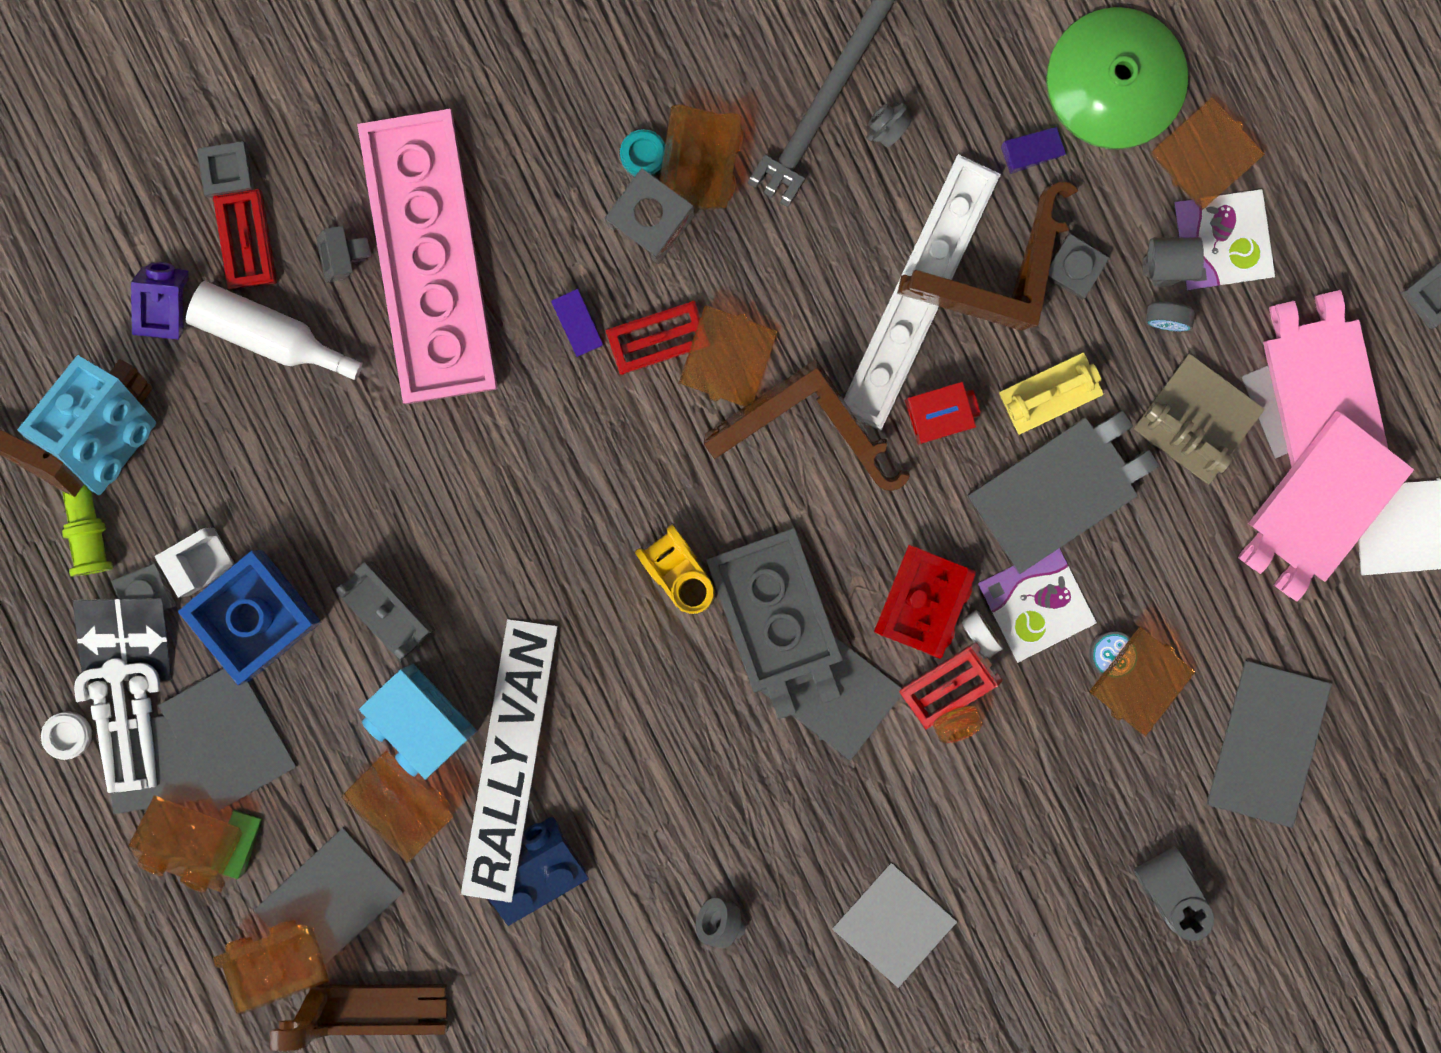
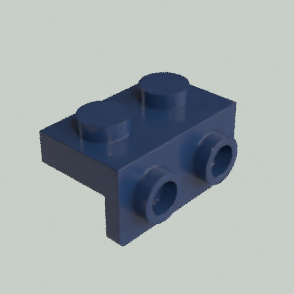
[488,817,589,926]

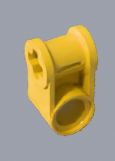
[634,524,715,614]

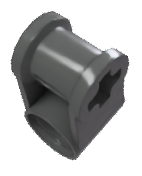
[1133,846,1214,941]

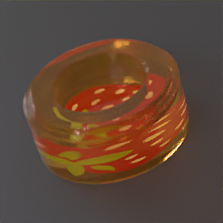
[933,706,983,743]

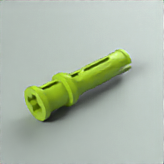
[62,484,113,577]

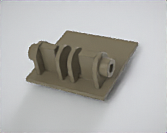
[1133,353,1265,485]

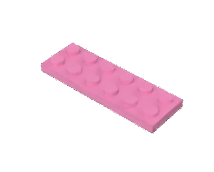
[357,109,498,404]

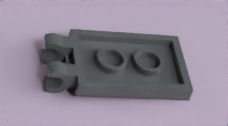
[967,411,1160,574]
[706,528,843,719]

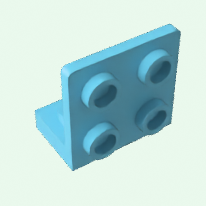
[17,355,156,495]

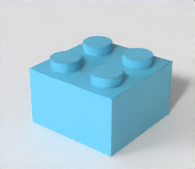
[358,663,477,779]

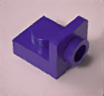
[131,262,189,340]

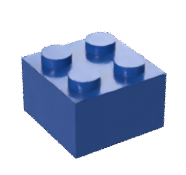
[177,550,322,685]

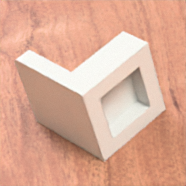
[154,528,235,598]

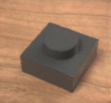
[197,141,255,198]
[1048,234,1110,300]
[1401,262,1441,329]
[111,563,176,611]

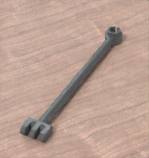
[748,0,895,207]

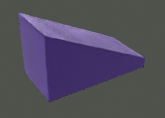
[1001,127,1066,174]
[551,289,604,357]

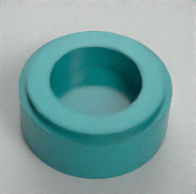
[620,129,667,177]

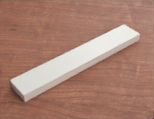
[844,154,1001,430]

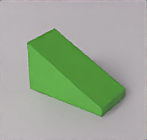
[210,810,262,879]

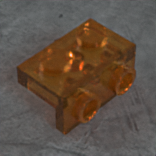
[660,104,743,210]
[341,751,453,863]
[128,795,242,893]
[213,920,329,1014]

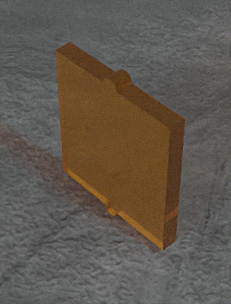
[1150,97,1264,210]
[678,305,777,407]
[1089,627,1195,737]

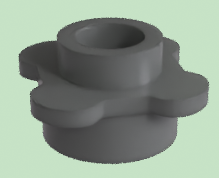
[866,102,911,147]

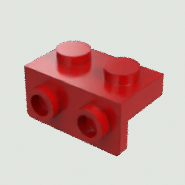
[874,545,976,659]

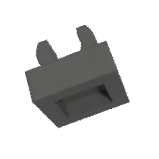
[316,226,371,283]

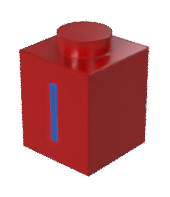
[904,382,980,445]

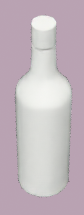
[186,281,363,380]

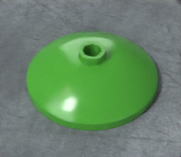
[1046,7,1188,149]

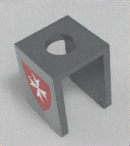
[604,168,694,265]

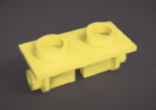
[999,352,1104,435]

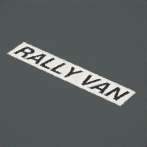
[461,619,557,903]

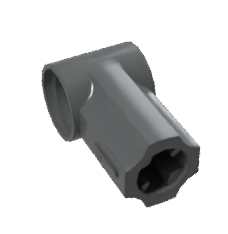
[1142,237,1204,287]

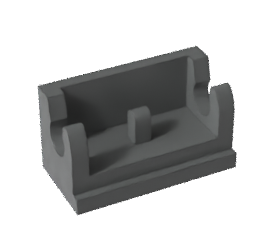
[336,561,435,662]

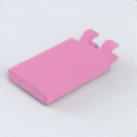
[1263,290,1388,468]
[1238,411,1414,602]

